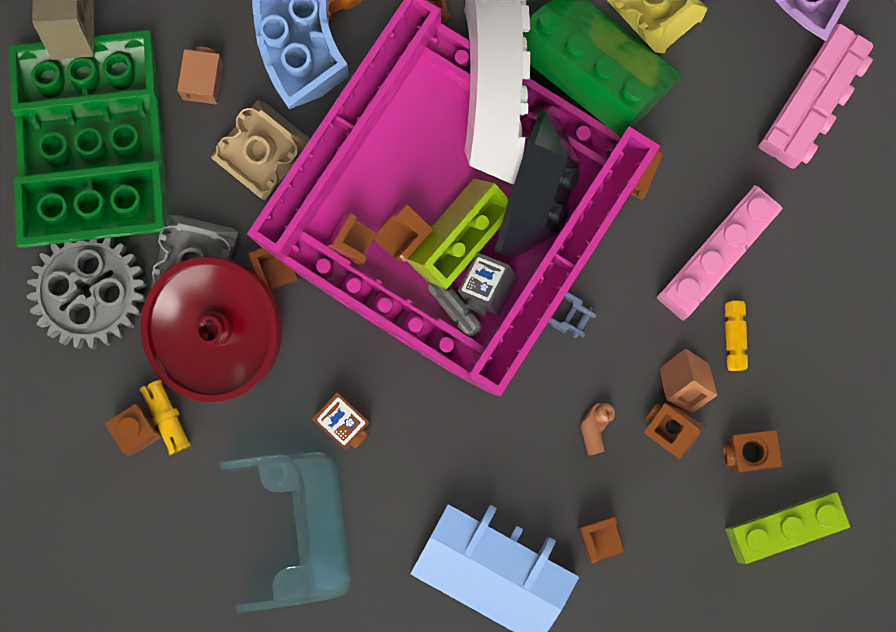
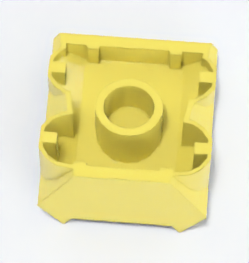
[607,0,708,53]

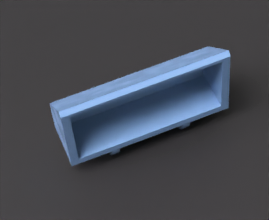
[411,504,579,632]

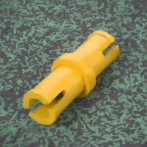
[139,380,191,455]

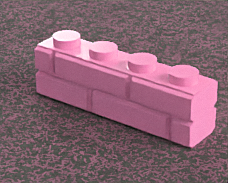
[758,24,873,169]
[657,185,783,321]

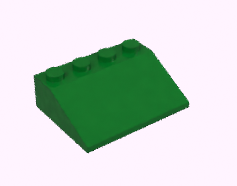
[523,0,683,138]

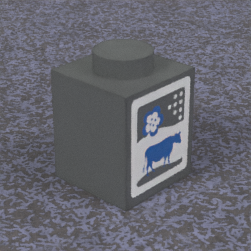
[458,252,518,315]

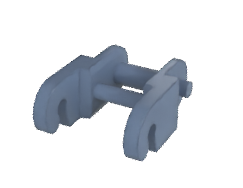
[548,292,597,338]

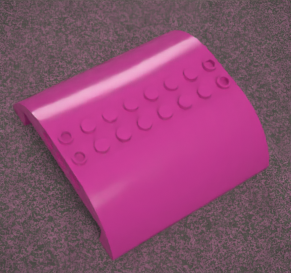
[247,0,660,397]

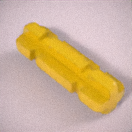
[725,300,748,371]

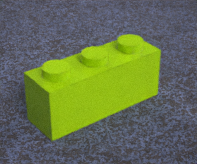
[406,178,509,289]
[725,492,851,564]

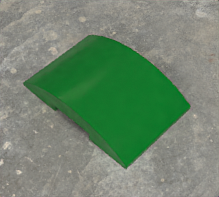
[8,30,167,248]

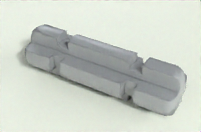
[428,283,482,338]

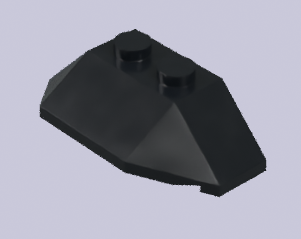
[494,110,580,258]

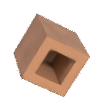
[177,47,224,105]

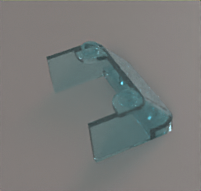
[220,452,351,613]

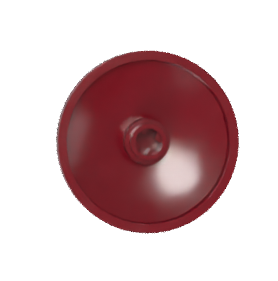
[141,256,282,403]

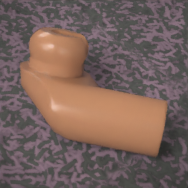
[581,403,615,456]

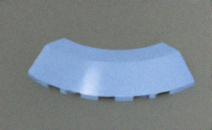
[252,0,349,109]

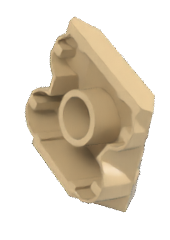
[211,100,310,200]

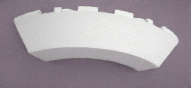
[464,0,530,184]

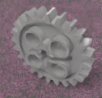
[27,237,147,349]

